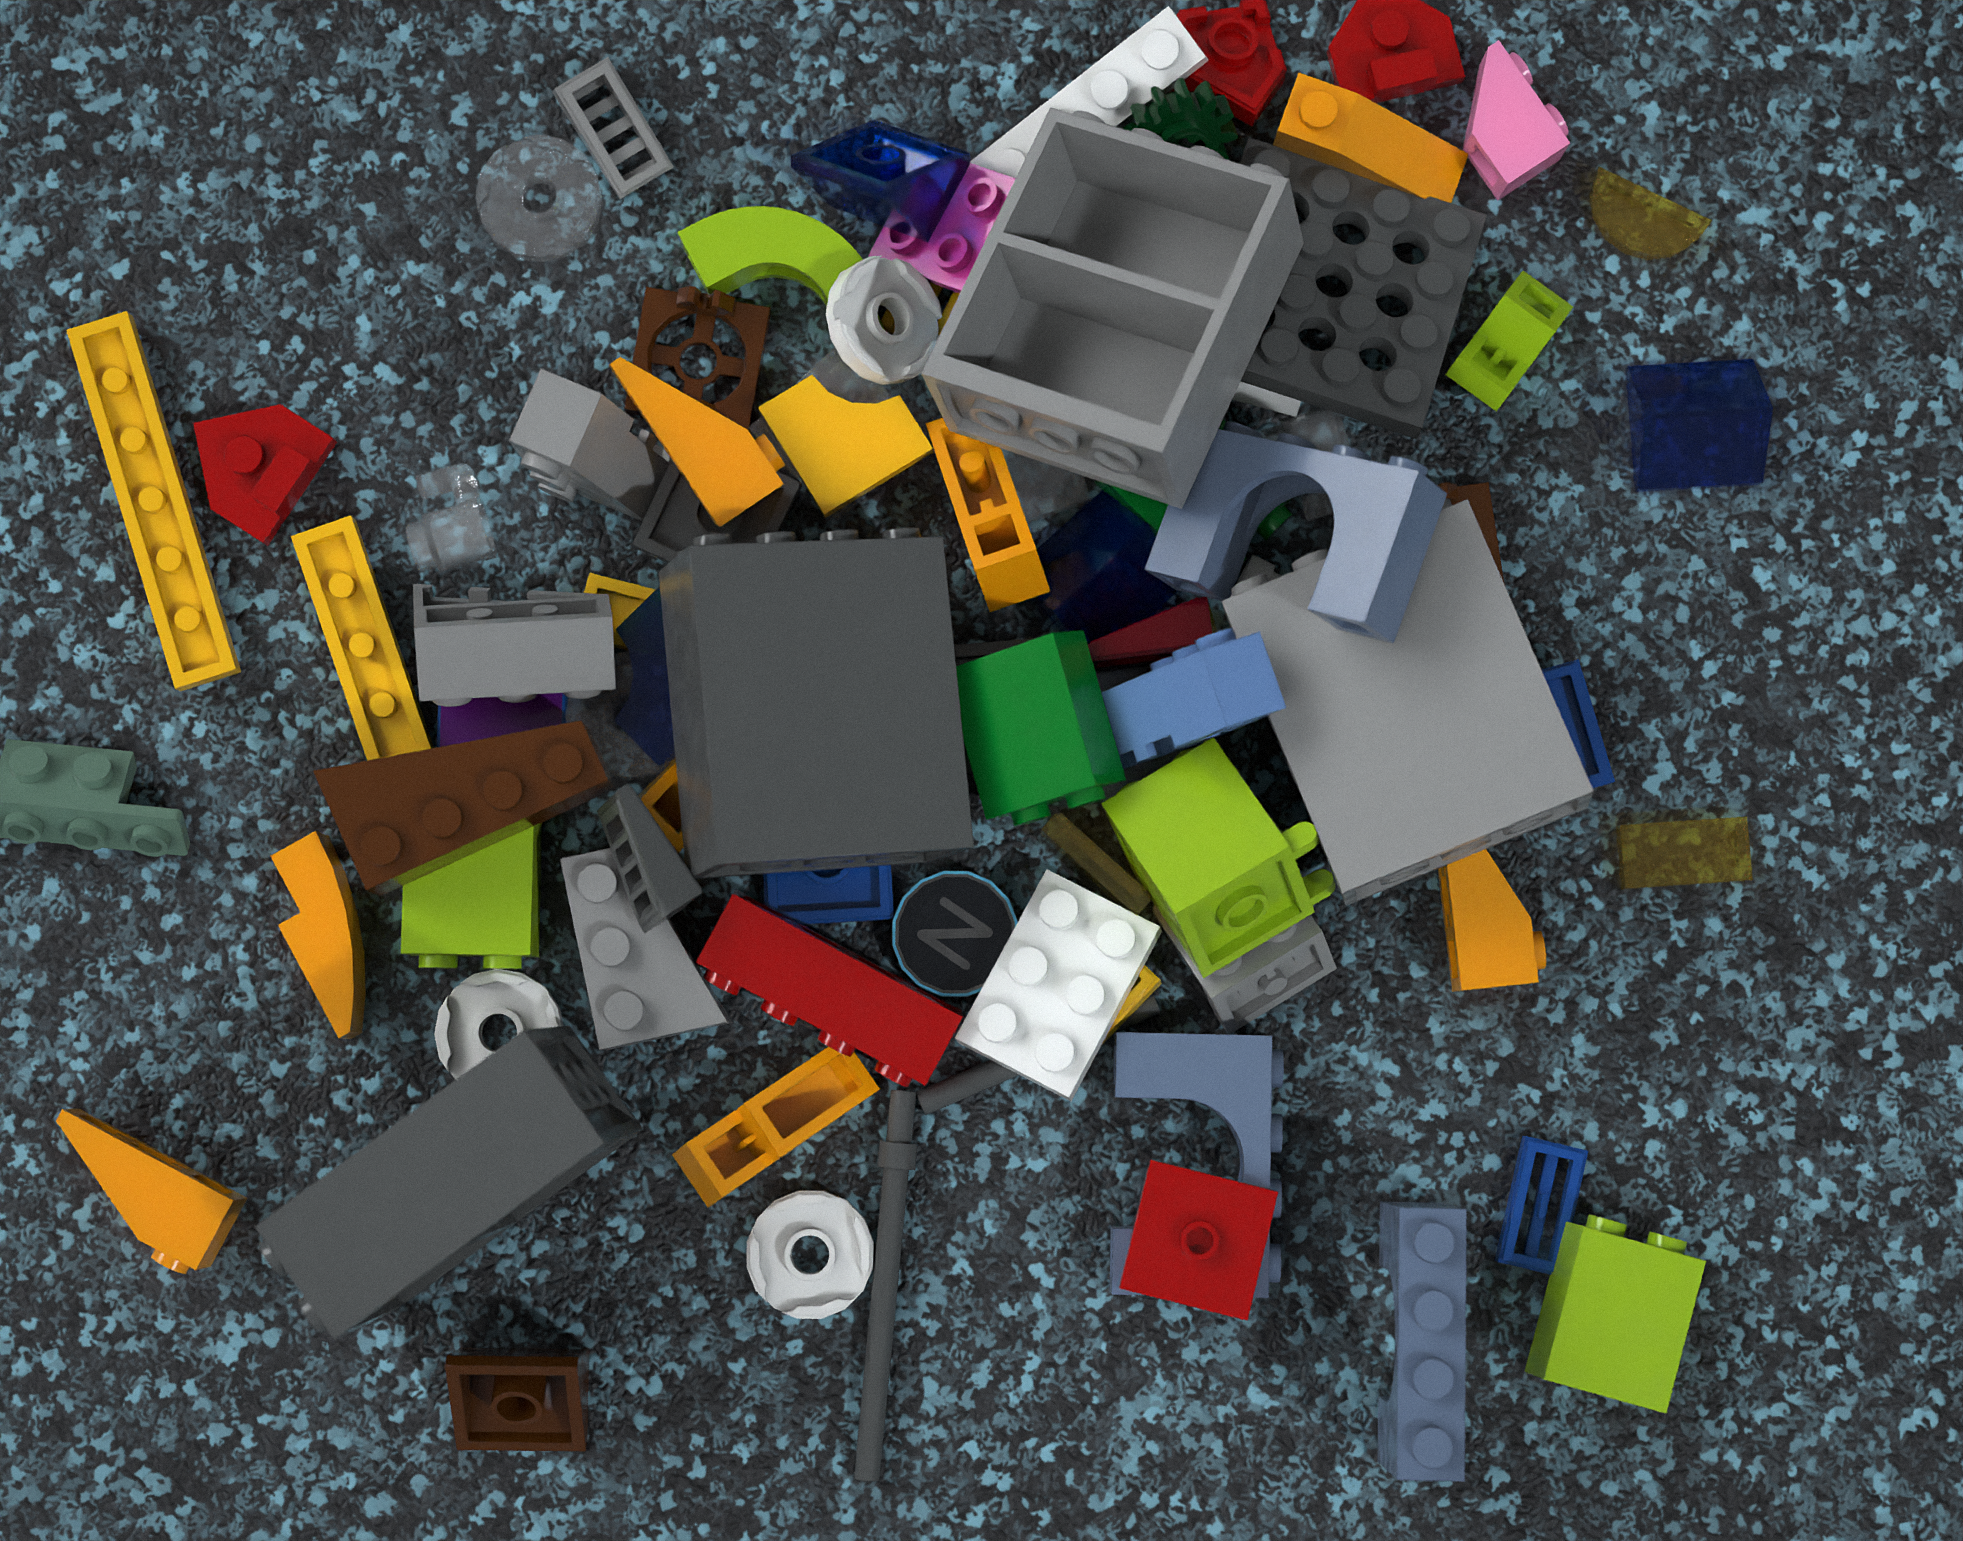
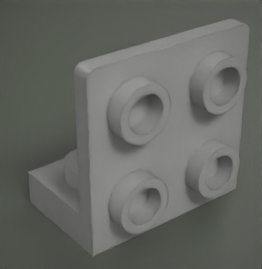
[1152,905,1337,1035]

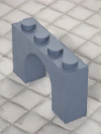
[1145,422,1447,643]
[1109,1032,1284,1298]
[1377,1201,1467,1481]

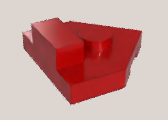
[1169,0,1287,126]
[1327,0,1465,103]
[193,404,337,546]

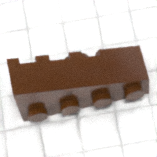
[313,720,616,896]

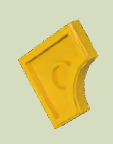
[758,375,933,518]

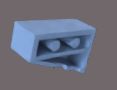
[1101,628,1286,769]

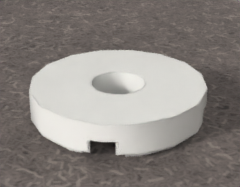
[826,256,942,385]
[434,969,564,1080]
[746,1190,874,1319]

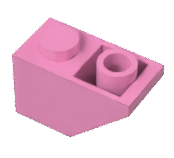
[1463,40,1570,201]

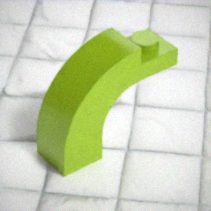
[677,206,884,329]

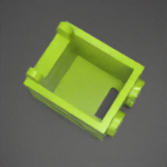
[1101,737,1336,978]

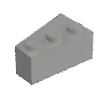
[509,369,672,521]
[413,584,616,707]
[560,848,733,1050]

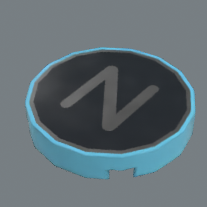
[892,871,1018,997]

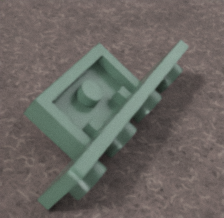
[0,739,190,857]

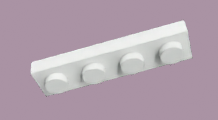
[970,6,1209,178]

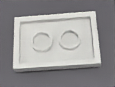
[955,869,1162,1101]

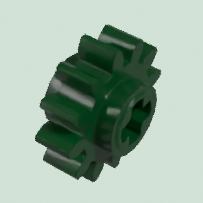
[1122,78,1238,160]

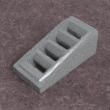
[552,57,674,199]

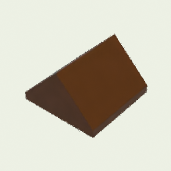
[445,1348,589,1452]

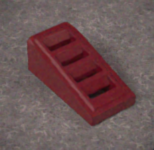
[1088,597,1212,669]

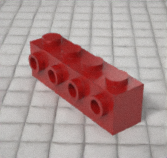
[696,889,963,1087]

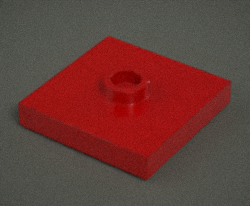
[1119,1159,1278,1321]

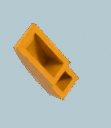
[270,831,366,1039]
[672,1047,880,1208]

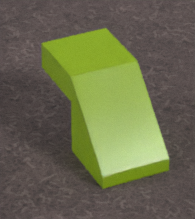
[1445,270,1573,412]

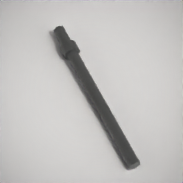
[854,1090,918,1481]

